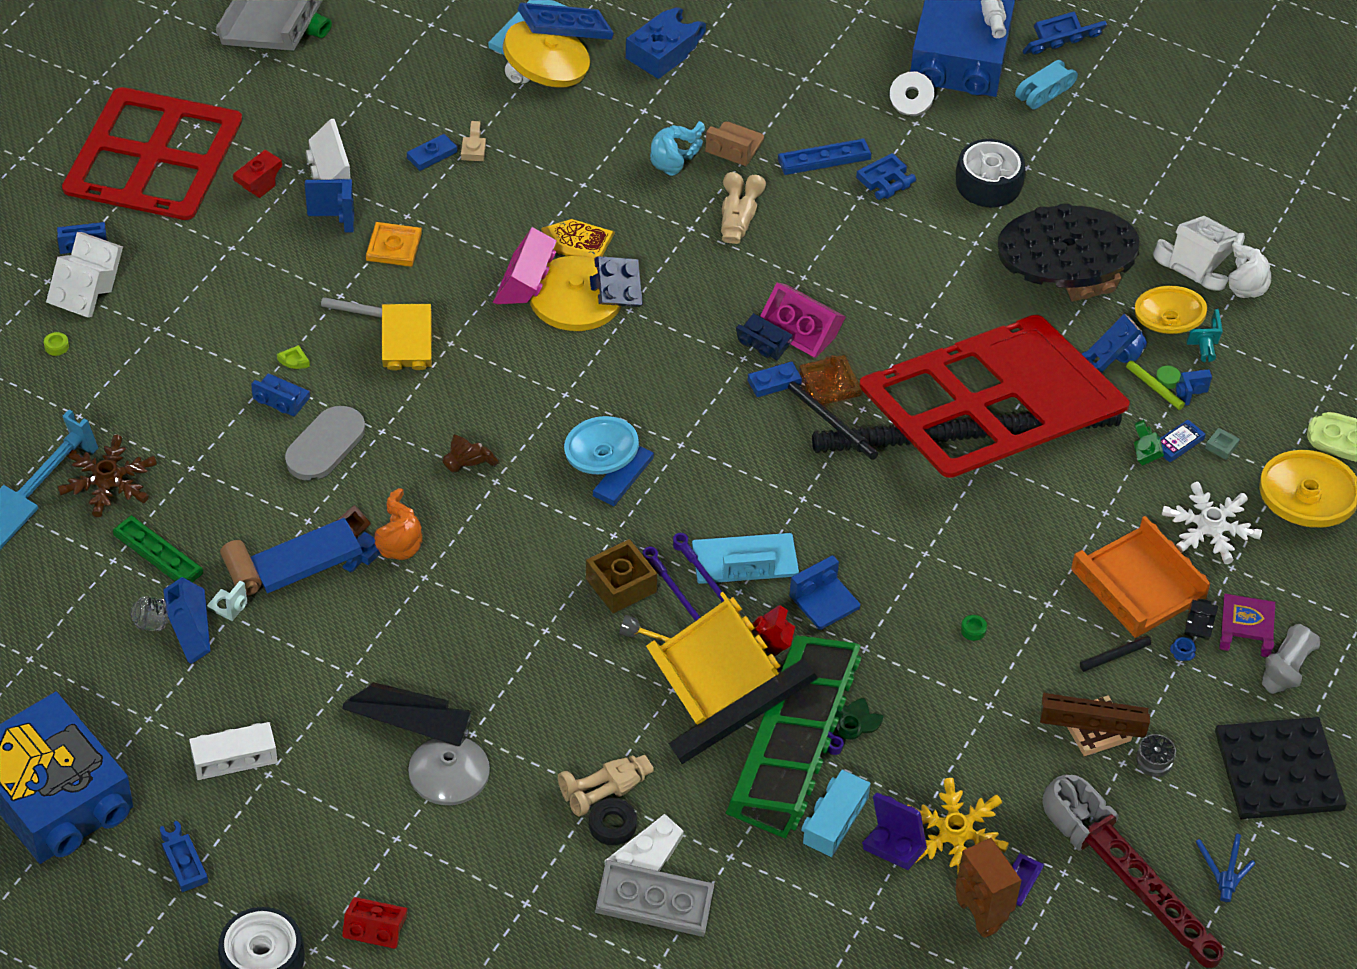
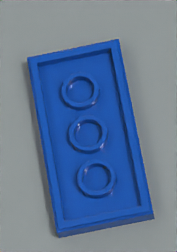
[518,3,614,40]
[251,518,363,593]

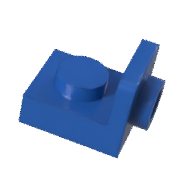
[1176,369,1212,406]

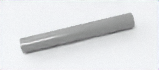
[321,297,382,318]

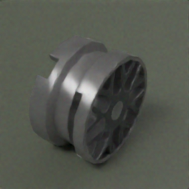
[1136,734,1176,777]

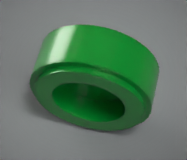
[961,615,987,641]

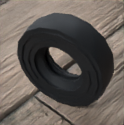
[589,798,637,845]

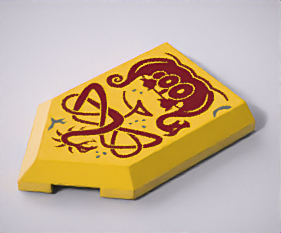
[541,219,615,258]

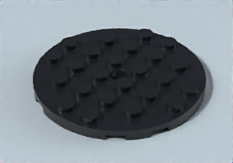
[998,203,1139,288]

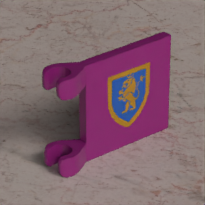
[1219,593,1275,657]

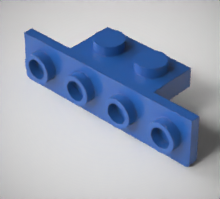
[1023,11,1107,55]

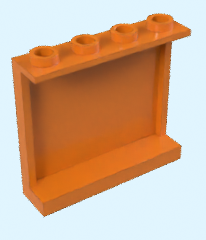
[1071,516,1210,638]

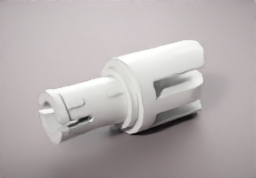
[981,0,1006,38]

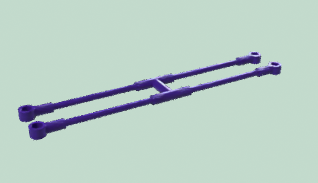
[643,533,844,771]

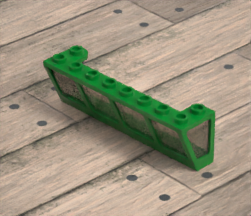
[725,635,862,839]

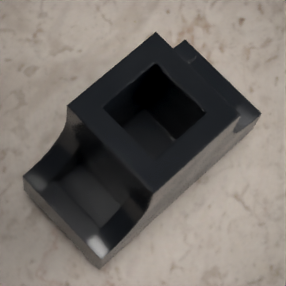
[1184,599,1218,640]

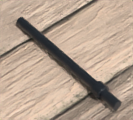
[788,381,878,460]

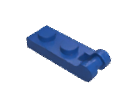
[1082,314,1142,373]

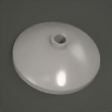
[408,738,490,805]

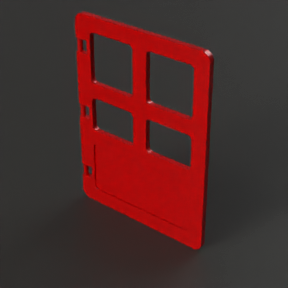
[859,315,1130,478]

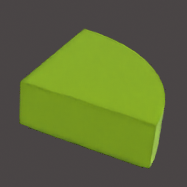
[277,345,310,369]

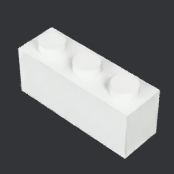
[189,722,278,780]

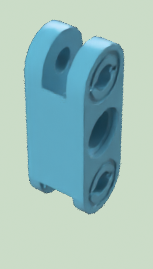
[1015,60,1078,110]

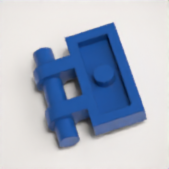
[856,153,916,200]

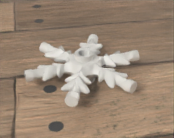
[1162,482,1262,564]

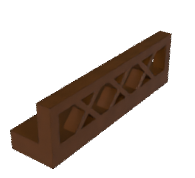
[1040,693,1150,738]

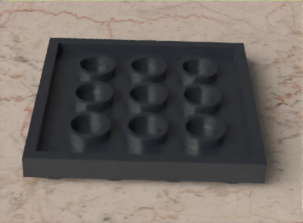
[1215,717,1347,820]

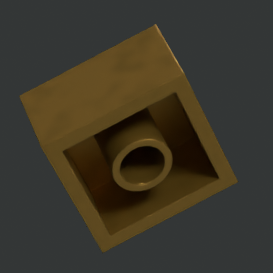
[586,539,657,613]

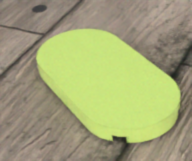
[1307,412,1357,462]

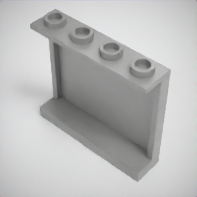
[216,0,323,51]

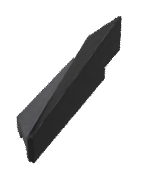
[342,682,472,746]

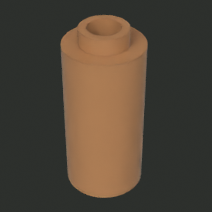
[220,540,262,595]

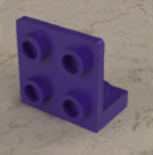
[862,792,927,870]

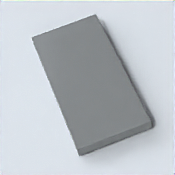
[595,860,714,937]

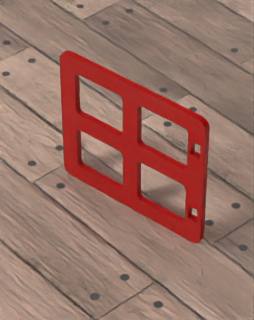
[62,87,242,220]

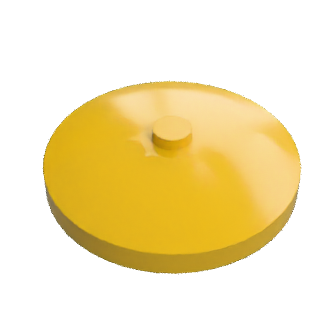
[503,21,590,87]
[529,256,622,331]
[1259,450,1357,528]

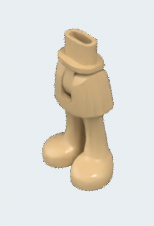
[558,755,654,817]

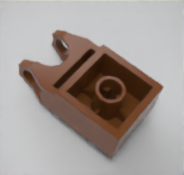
[955,838,1022,938]

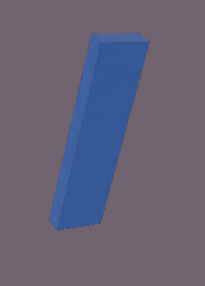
[778,139,871,175]

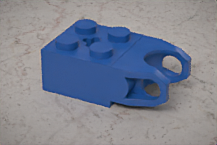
[625,7,706,79]

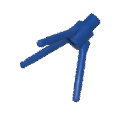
[1196,834,1255,902]

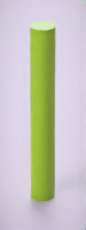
[1126,361,1185,410]

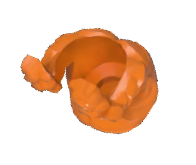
[374,488,423,560]

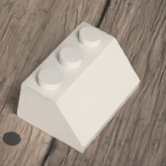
[306,119,350,180]

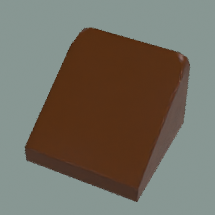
[336,505,371,537]

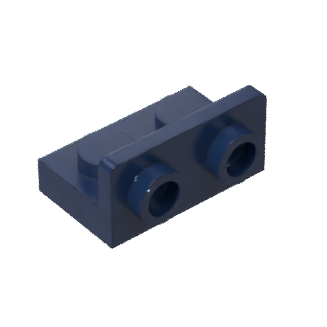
[736,313,793,361]

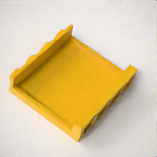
[646,592,781,725]

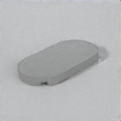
[285,406,365,480]

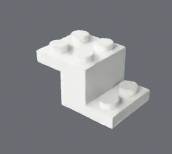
[46,232,123,317]

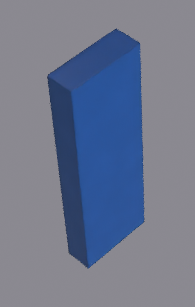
[593,446,654,506]

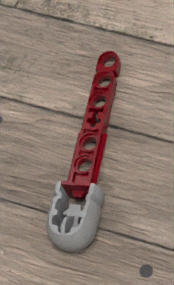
[1043,775,1224,968]

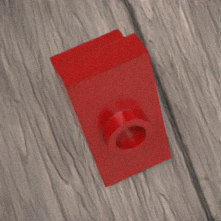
[233,149,283,198]
[751,605,795,656]

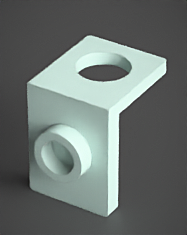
[207,581,247,621]

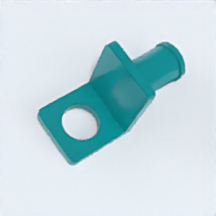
[1186,309,1223,362]

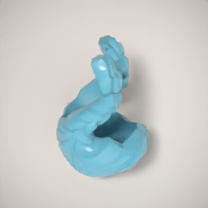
[650,121,705,176]

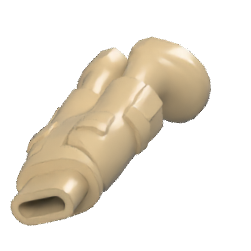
[721,172,766,244]

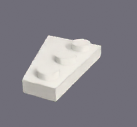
[605,814,684,871]

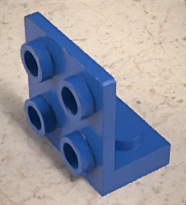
[305,179,354,232]
[789,555,860,630]

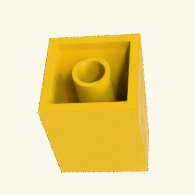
[382,304,432,370]

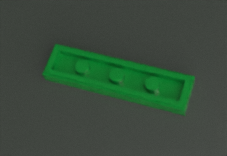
[113,515,203,583]

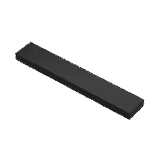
[668,658,818,764]

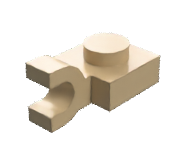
[461,121,486,161]

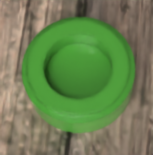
[1155,365,1181,389]

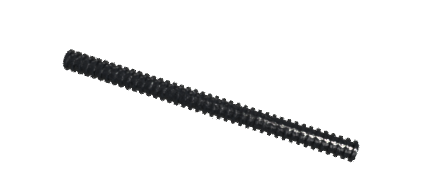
[812,412,1122,453]

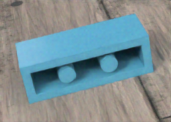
[801,770,871,857]

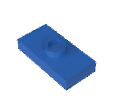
[406,134,457,171]

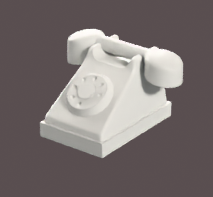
[1153,216,1239,291]

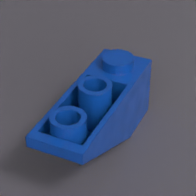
[163,577,211,664]

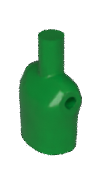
[304,12,332,38]

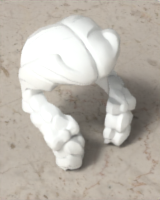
[1228,233,1271,298]

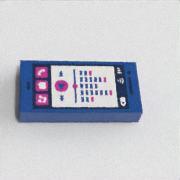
[1160,420,1206,462]

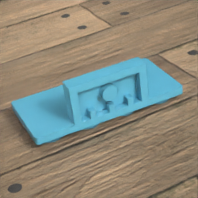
[692,533,799,584]

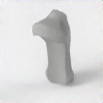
[1262,624,1321,694]

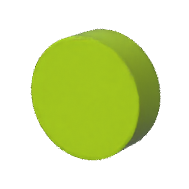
[44,332,69,356]

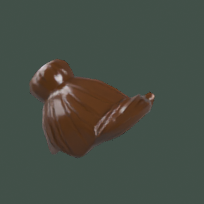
[442,434,499,473]

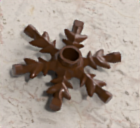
[57,435,157,517]

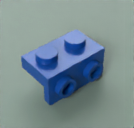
[57,222,107,254]

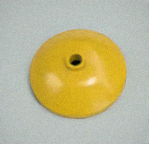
[1135,286,1207,334]

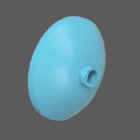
[564,416,639,474]

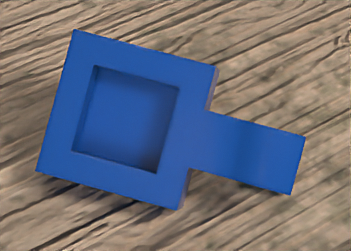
[343,532,381,573]

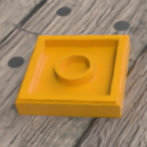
[366,222,422,267]

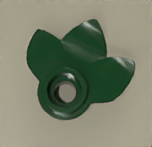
[835,698,883,740]

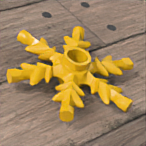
[907,778,1009,874]

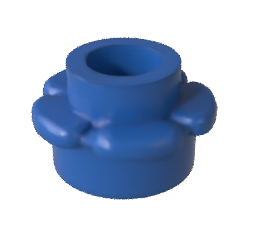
[1170,637,1196,661]

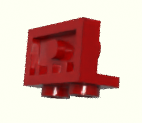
[342,897,408,949]

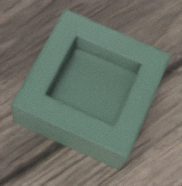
[1205,428,1240,460]

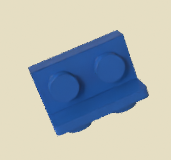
[251,373,310,417]

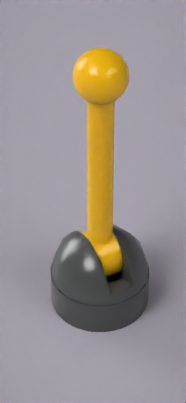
[619,615,671,642]

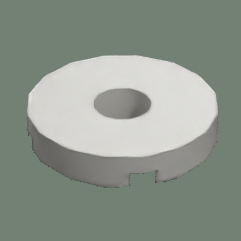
[890,72,934,116]

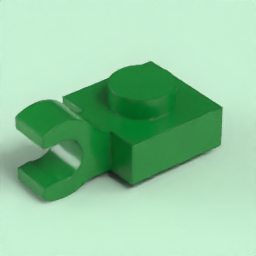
[1134,419,1164,466]

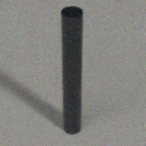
[1079,636,1151,672]

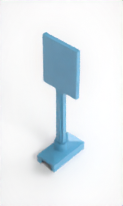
[0,410,98,550]

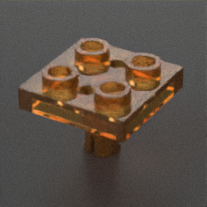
[799,355,862,405]

